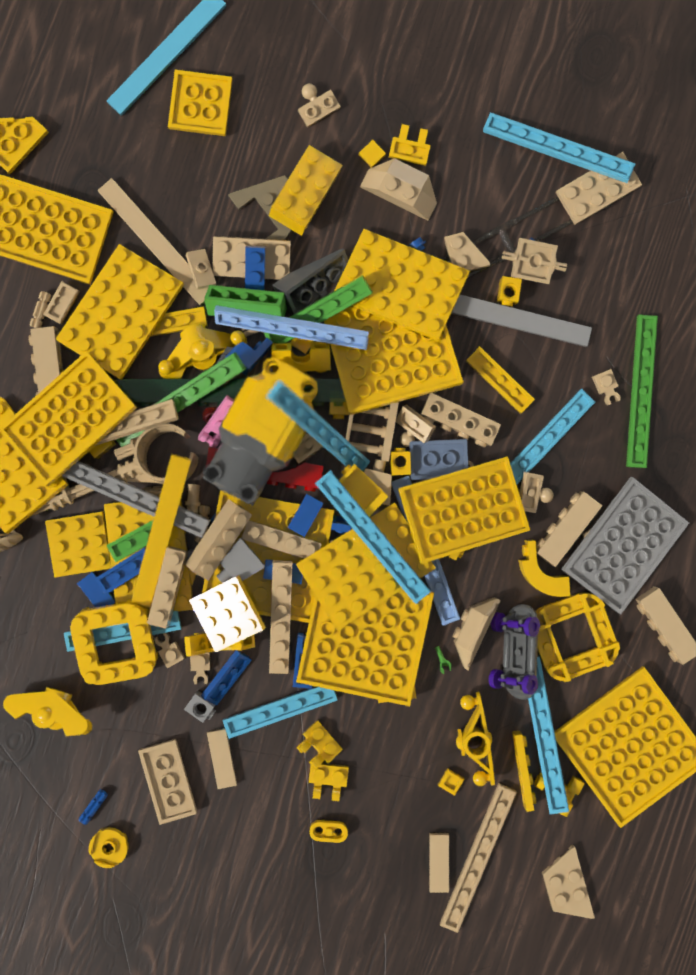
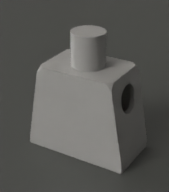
[216,538,265,583]

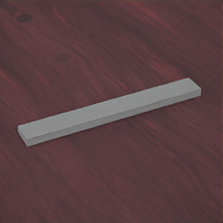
[451,295,592,347]
[62,461,211,538]

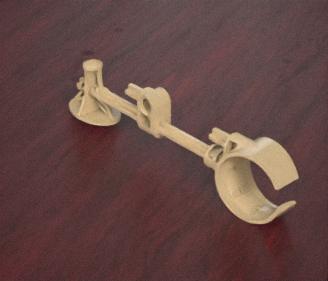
[0,424,198,552]

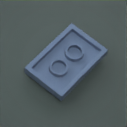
[409,439,468,480]

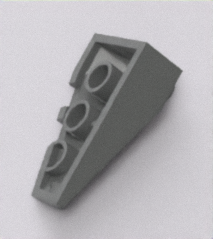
[273,248,349,316]

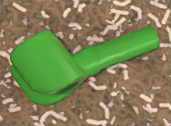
[435,646,451,674]

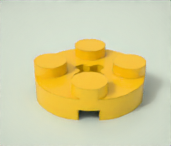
[89,827,129,868]

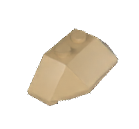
[360,158,437,221]
[453,597,501,671]

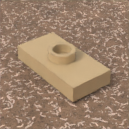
[186,249,216,290]
[43,281,80,325]

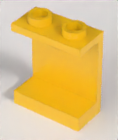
[339,463,388,517]

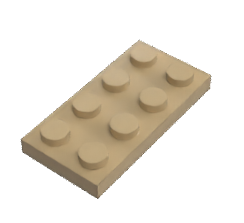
[555,152,642,225]
[213,236,291,280]
[138,739,197,825]

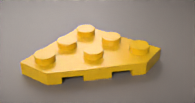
[0,117,49,174]

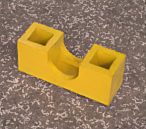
[272,342,331,373]

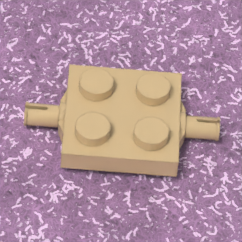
[502,238,567,284]

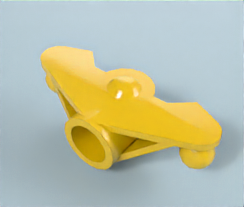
[158,324,247,380]
[3,687,93,736]
[456,692,495,786]

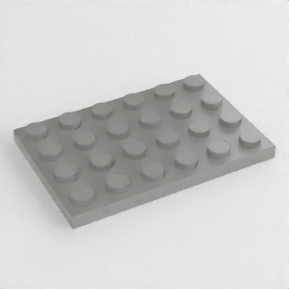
[562,477,689,614]

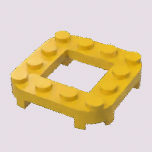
[535,592,620,682]
[70,600,158,685]

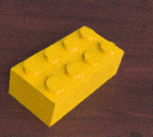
[269,145,342,236]

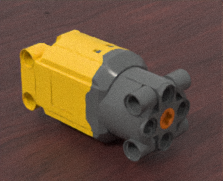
[203,358,318,506]

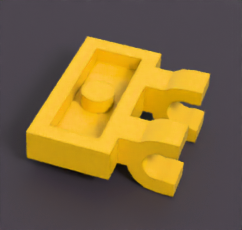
[389,124,431,166]
[296,720,343,768]
[309,764,349,801]

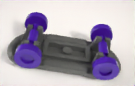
[489,604,540,700]

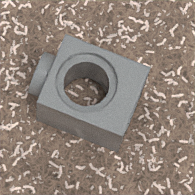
[184,690,216,723]

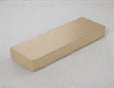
[207,728,237,789]
[429,833,449,893]

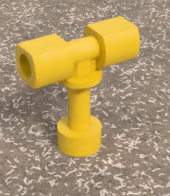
[534,773,585,817]

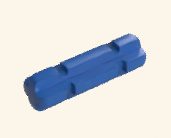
[79,789,108,825]

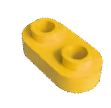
[309,820,348,843]

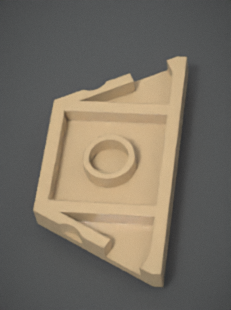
[542,845,595,919]

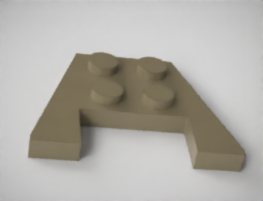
[228,175,292,240]

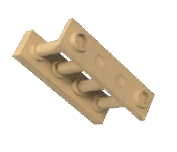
[346,402,399,462]

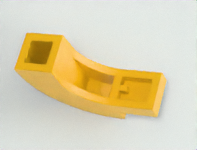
[519,540,570,597]
[184,632,255,656]

